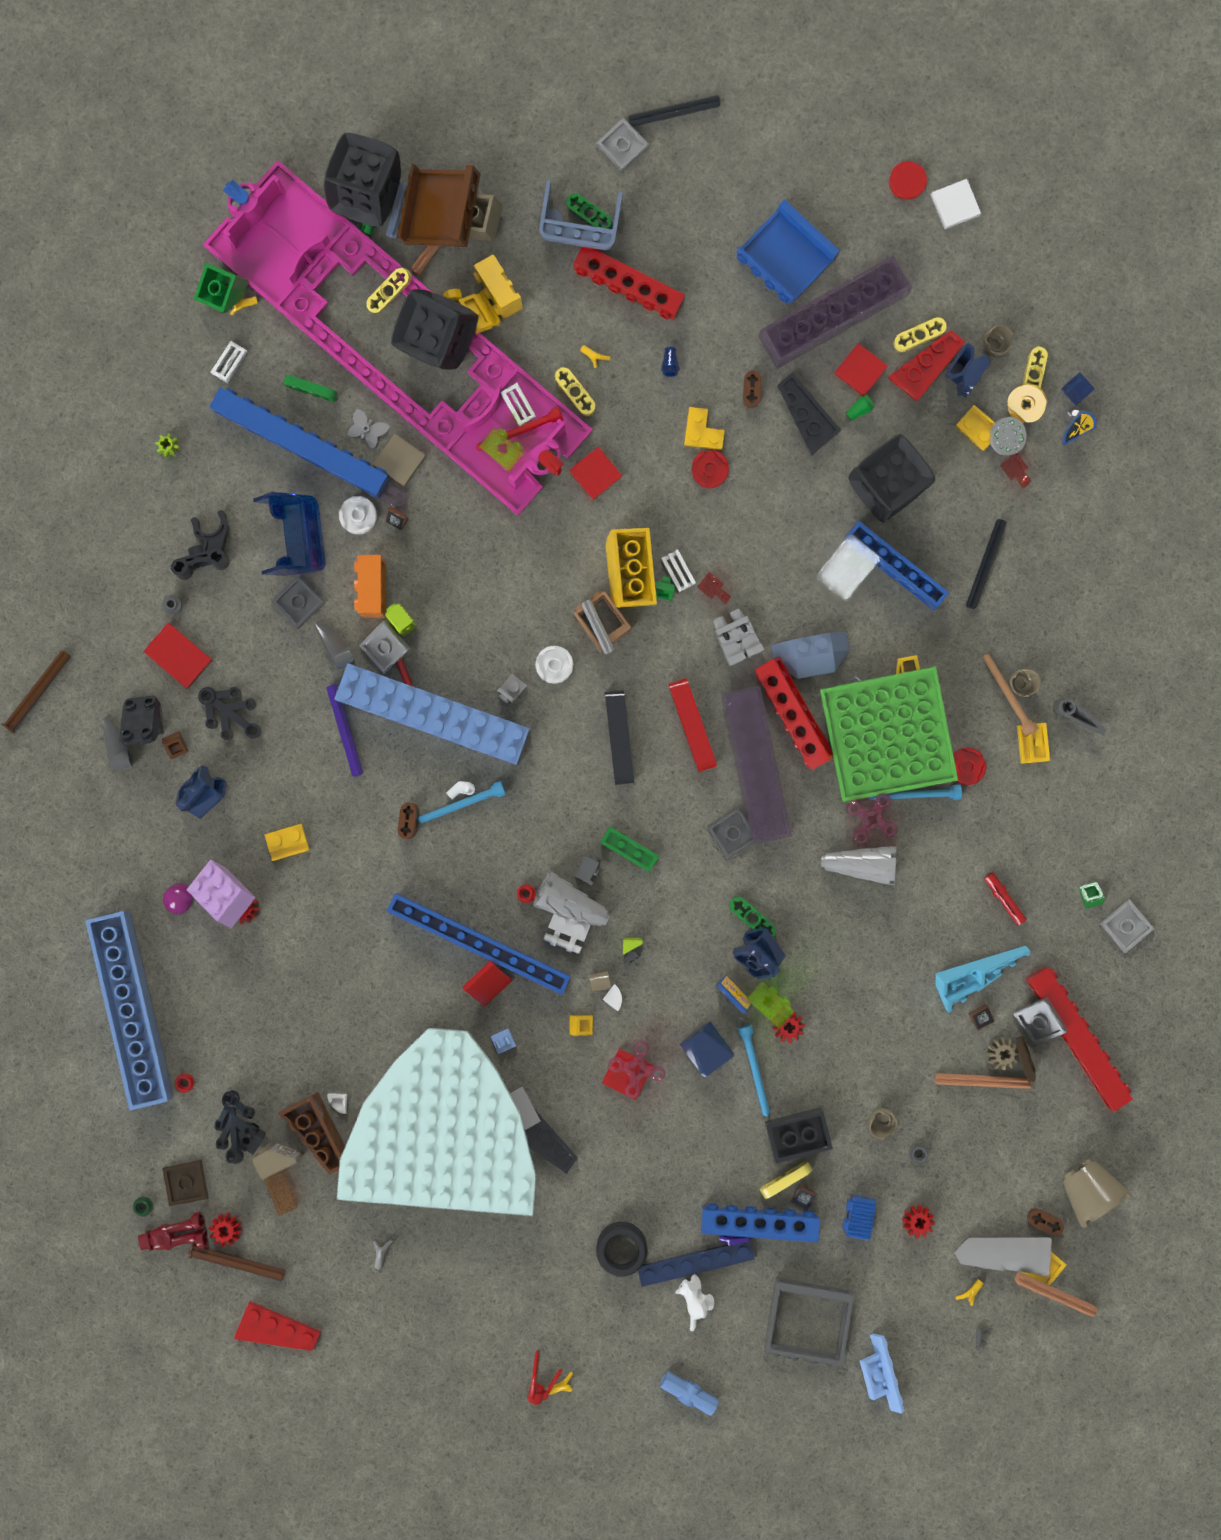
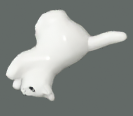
[675,1274,714,1331]

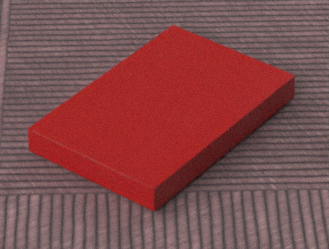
[143,623,213,689]

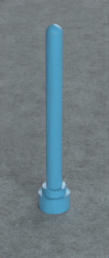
[418,781,506,823]
[868,784,962,800]
[737,1024,770,1116]

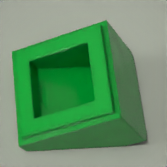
[1079,882,1105,909]

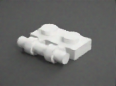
[543,914,590,954]

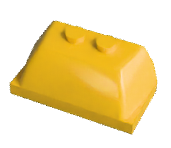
[606,528,657,607]

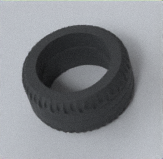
[596,1222,647,1277]

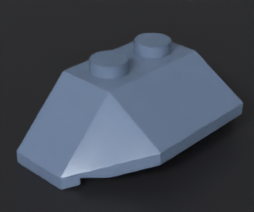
[771,632,849,679]

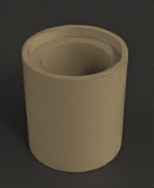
[589,971,611,992]

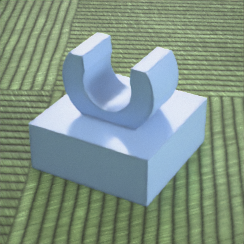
[491,1028,516,1054]

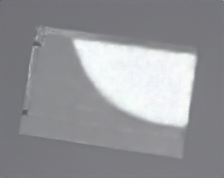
[815,534,882,600]

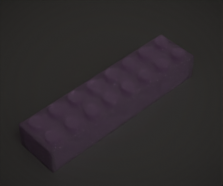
[758,255,912,369]
[720,685,792,844]

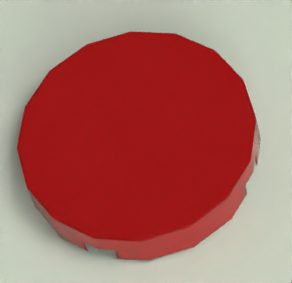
[889,161,927,200]
[691,450,729,488]
[953,747,987,786]

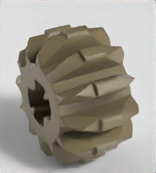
[986,1037,1019,1071]

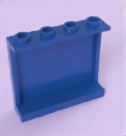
[736,199,839,305]

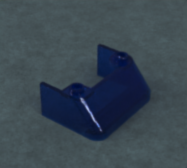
[253,492,326,576]

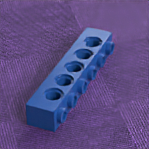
[844,521,949,610]
[701,1203,820,1242]

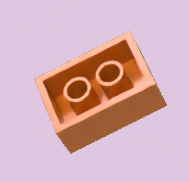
[354,555,386,618]

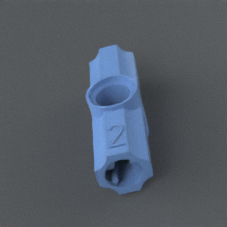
[660,1371,719,1416]

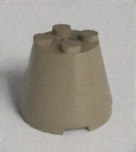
[1063,1159,1132,1228]

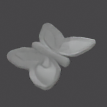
[347,409,390,449]

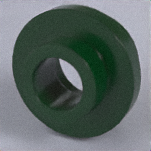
[133,1196,153,1217]

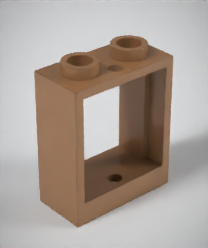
[573,591,631,652]

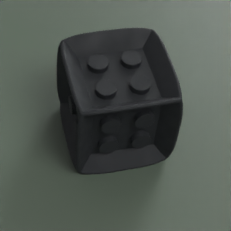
[324,133,401,226]
[391,289,478,370]
[848,434,936,522]

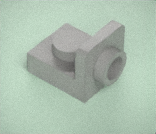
[497,674,527,703]

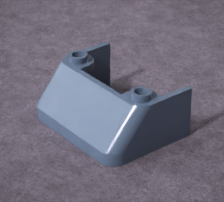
[539,180,623,250]

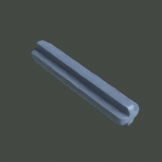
[386,182,408,238]

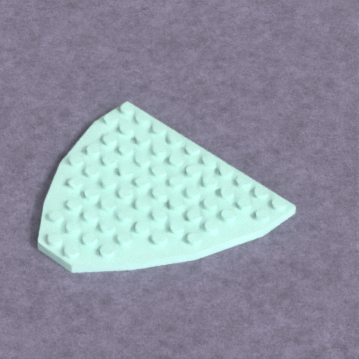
[337,1028,536,1216]

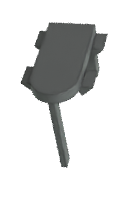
[623,949,640,965]
[976,1328,993,1346]

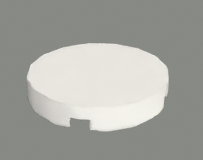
[339,496,377,534]
[535,646,574,684]

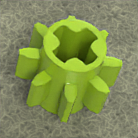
[155,433,181,459]

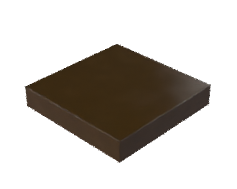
[1016,1036,1036,1083]
[162,1160,209,1206]

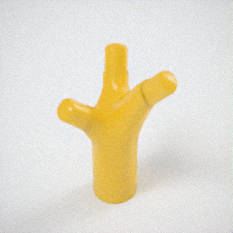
[230,296,258,315]
[580,345,611,368]
[956,1279,984,1306]
[546,1372,573,1395]

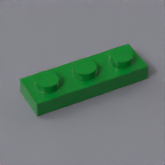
[600,827,659,872]

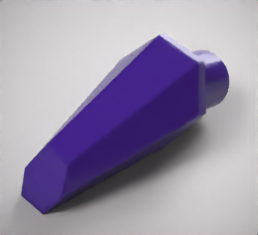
[720,1235,752,1246]

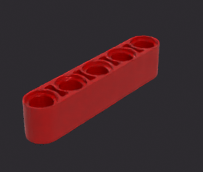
[668,678,717,772]

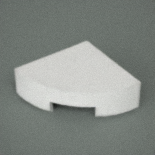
[603,984,622,1011]
[327,1093,347,1114]

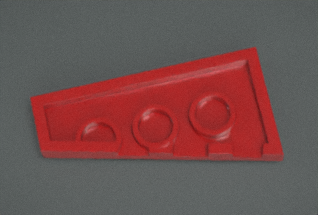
[888,330,965,402]
[233,1301,321,1351]

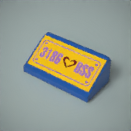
[716,975,752,1014]

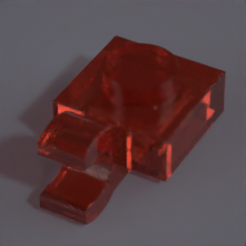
[1000,453,1032,489]
[697,572,731,604]

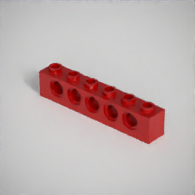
[573,247,685,320]
[755,656,834,770]

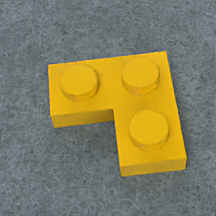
[684,407,725,450]

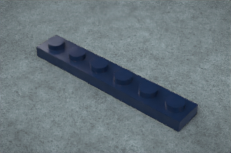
[638,1241,755,1287]

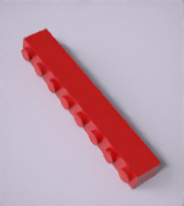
[1025,966,1133,1112]

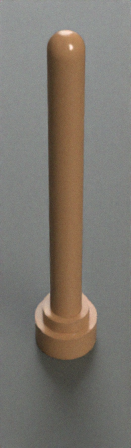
[983,654,1039,737]

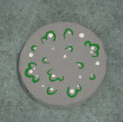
[990,417,1027,455]

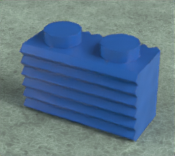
[842,1194,876,1240]

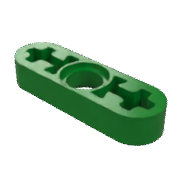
[566,193,613,229]
[283,375,338,402]
[729,897,776,937]

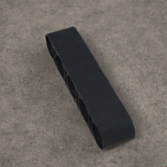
[605,690,634,785]

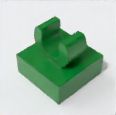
[655,576,675,601]

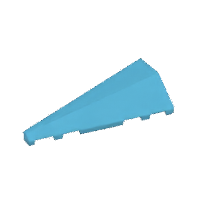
[936,946,1030,1013]

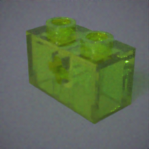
[479,428,525,471]
[747,982,795,1028]

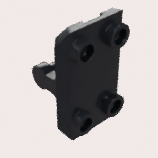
[119,696,163,746]

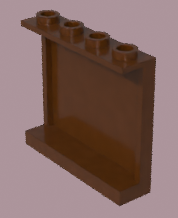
[398,164,481,247]

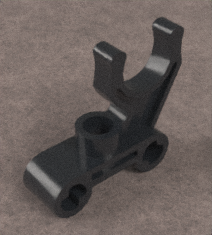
[171,510,230,580]

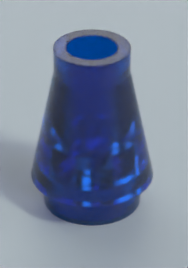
[661,347,680,377]

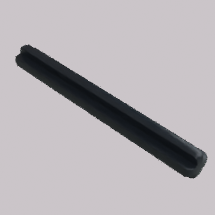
[628,95,720,127]
[966,519,1007,609]

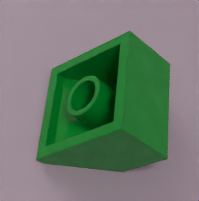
[194,263,249,313]

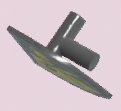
[1062,410,1096,446]

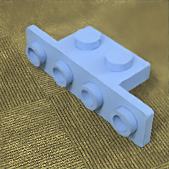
[860,1333,904,1413]

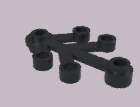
[198,687,261,741]
[214,1090,256,1164]

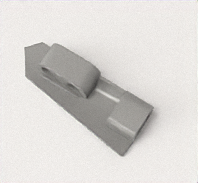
[954,1237,1052,1276]

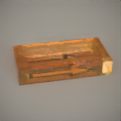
[264,1171,297,1216]

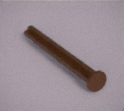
[2,650,70,733]
[188,1243,285,1281]

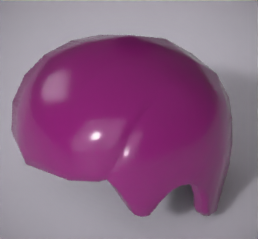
[163,883,194,914]

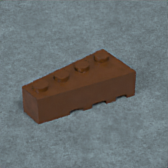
[278,1092,345,1175]

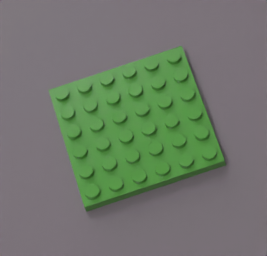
[820,666,958,802]

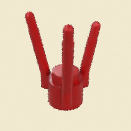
[527,1351,562,1405]

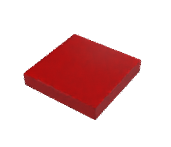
[834,343,888,397]
[569,447,622,500]
[462,960,513,1007]
[602,1048,653,1100]

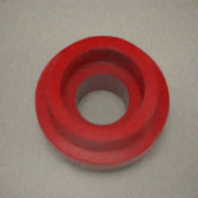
[517,884,536,904]
[175,1073,195,1093]

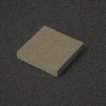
[373,434,426,487]

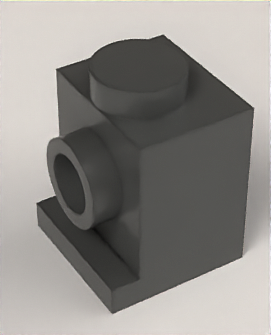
[575,854,601,885]

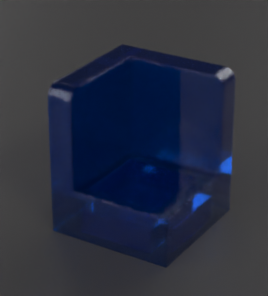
[1061,372,1094,406]

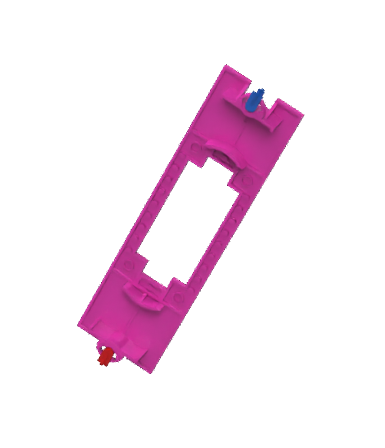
[203,160,593,516]

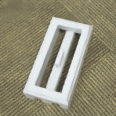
[211,341,248,384]
[500,383,536,426]
[661,550,696,592]

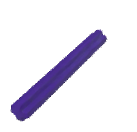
[326,684,363,777]

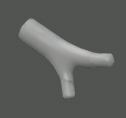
[373,1239,393,1269]

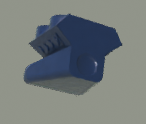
[945,343,991,398]
[175,765,226,819]
[733,928,786,979]
[680,1021,734,1078]

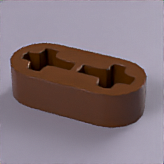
[743,371,761,408]
[398,803,419,839]
[1027,1208,1064,1236]

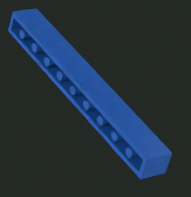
[209,387,390,499]
[387,893,571,994]

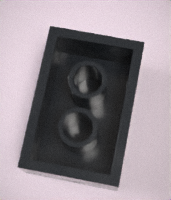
[765,1107,833,1163]

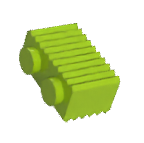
[385,603,417,637]

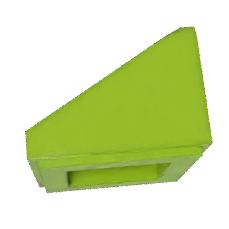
[623,938,643,954]

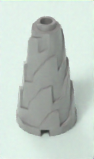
[821,846,896,885]
[533,871,610,927]

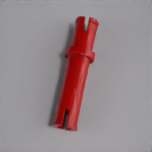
[984,872,1027,926]

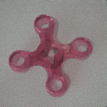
[845,793,898,844]
[608,1040,665,1098]

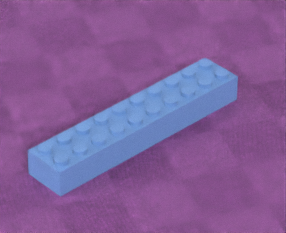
[334,663,530,765]
[85,910,174,1111]

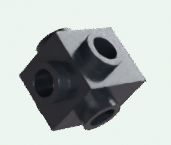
[238,1121,266,1155]

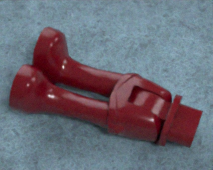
[138,1212,209,1251]

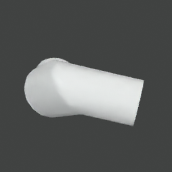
[446,781,475,800]

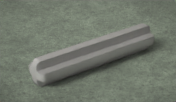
[582,600,614,654]

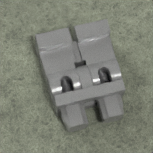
[713,609,764,667]

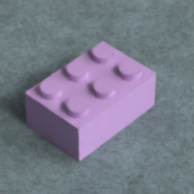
[187,859,256,928]

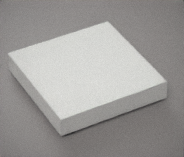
[931,179,981,229]

